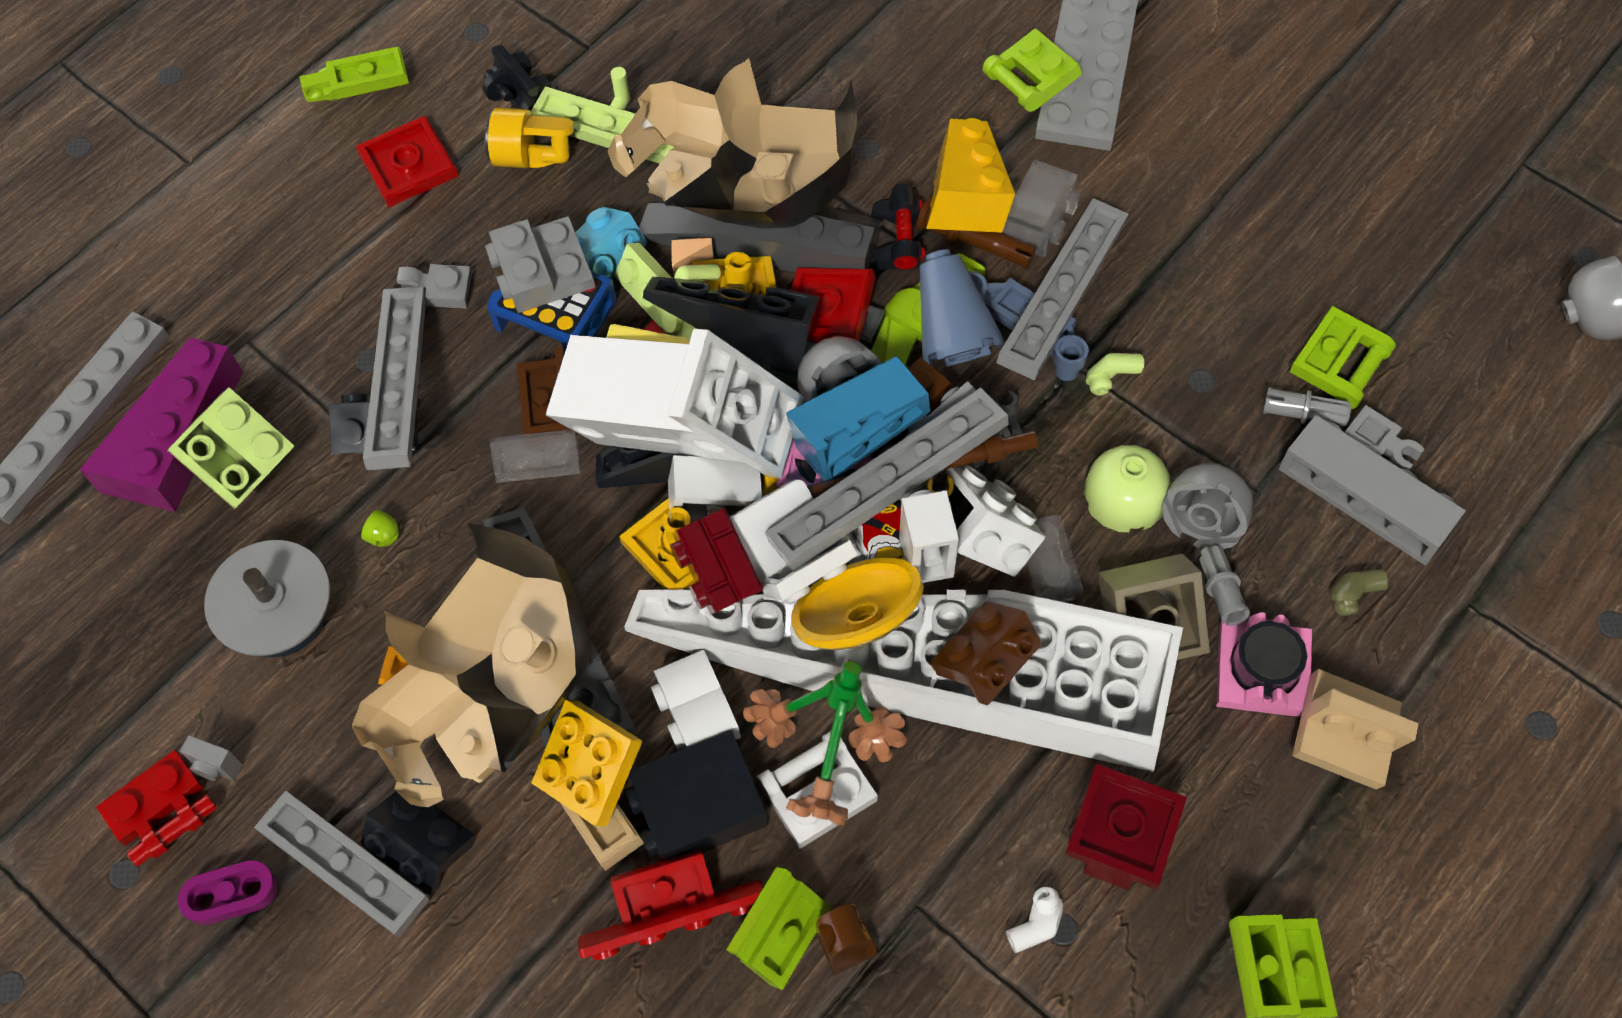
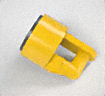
[485,107,574,169]

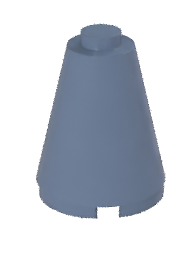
[920,249,1005,368]

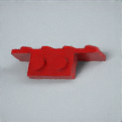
[578,849,763,960]

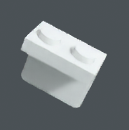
[945,466,1046,577]
[730,479,858,602]

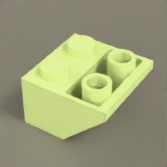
[167,387,294,509]

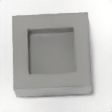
[179,735,243,781]

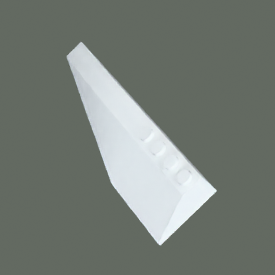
[624,590,1183,772]

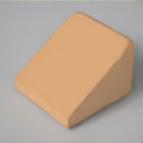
[671,238,714,276]

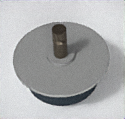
[204,540,330,658]

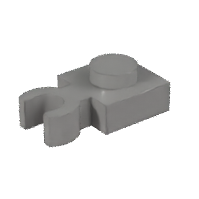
[1344,405,1424,471]

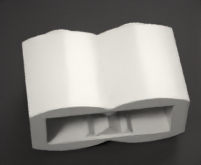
[650,650,741,751]

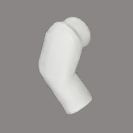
[1006,887,1063,953]

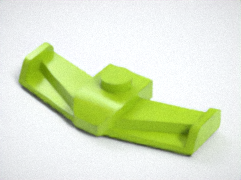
[871,253,985,366]

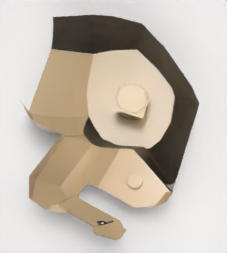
[608,58,857,229]
[352,522,591,807]

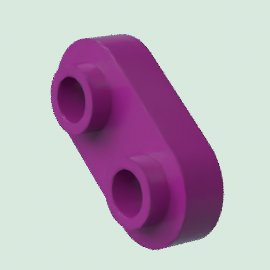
[178,860,278,925]

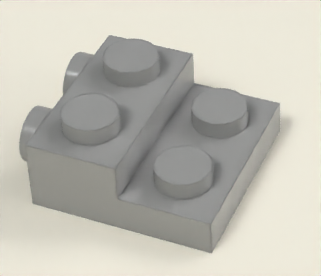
[485,216,595,313]

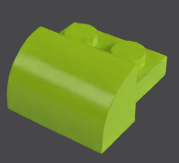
[1229,915,1338,1018]

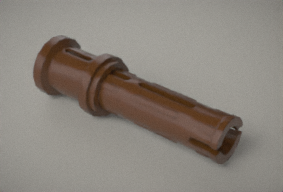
[916,196,1037,269]

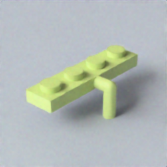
[531,67,675,164]
[614,243,721,340]

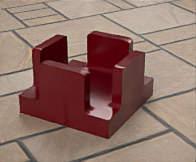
[1065,764,1187,890]

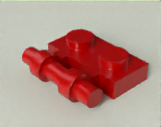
[96,750,218,867]

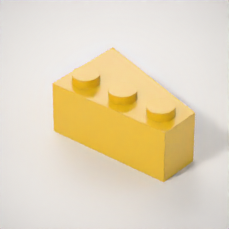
[926,118,1015,233]

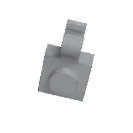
[397,264,472,309]

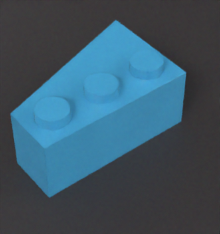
[786,356,930,482]

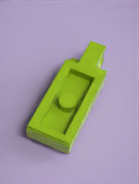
[299,46,409,102]

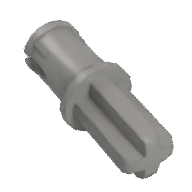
[1263,387,1351,426]
[1199,545,1250,626]

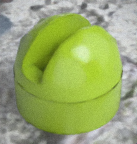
[361,509,399,547]

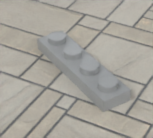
[254,791,429,939]

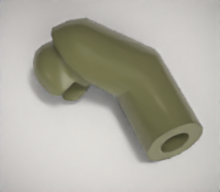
[1331,569,1388,615]

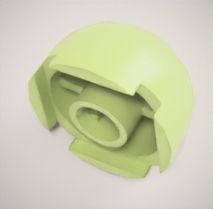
[1084,445,1171,532]

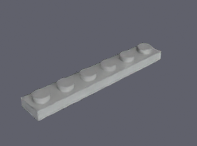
[996,198,1129,381]
[363,286,426,470]
[0,311,169,525]
[765,388,1009,571]

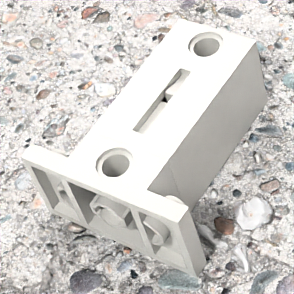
[546,329,804,478]

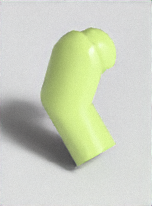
[1086,353,1144,395]

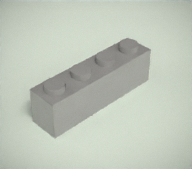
[1279,415,1466,566]

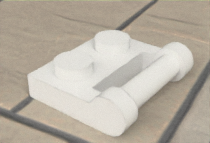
[756,731,878,849]

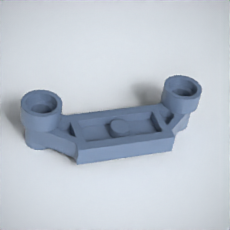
[968,271,1089,381]

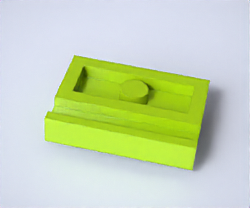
[726,867,831,990]

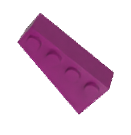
[79,338,243,512]

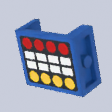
[488,271,617,352]

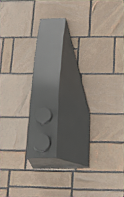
[639,203,883,273]

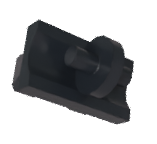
[482,44,551,111]

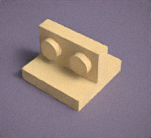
[1292,669,1419,790]

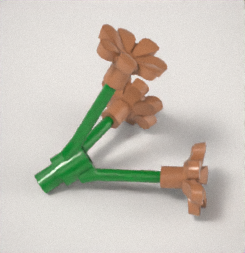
[743,661,907,825]

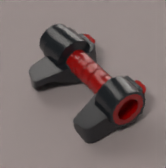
[871,184,925,271]

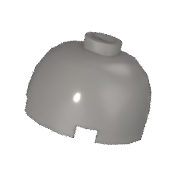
[1562,256,1622,341]
[797,336,881,403]
[1162,463,1254,549]

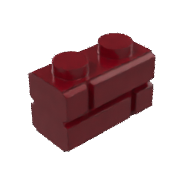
[670,508,764,615]

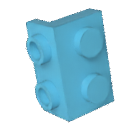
[575,206,647,279]

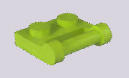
[982,28,1082,112]
[1290,306,1396,409]

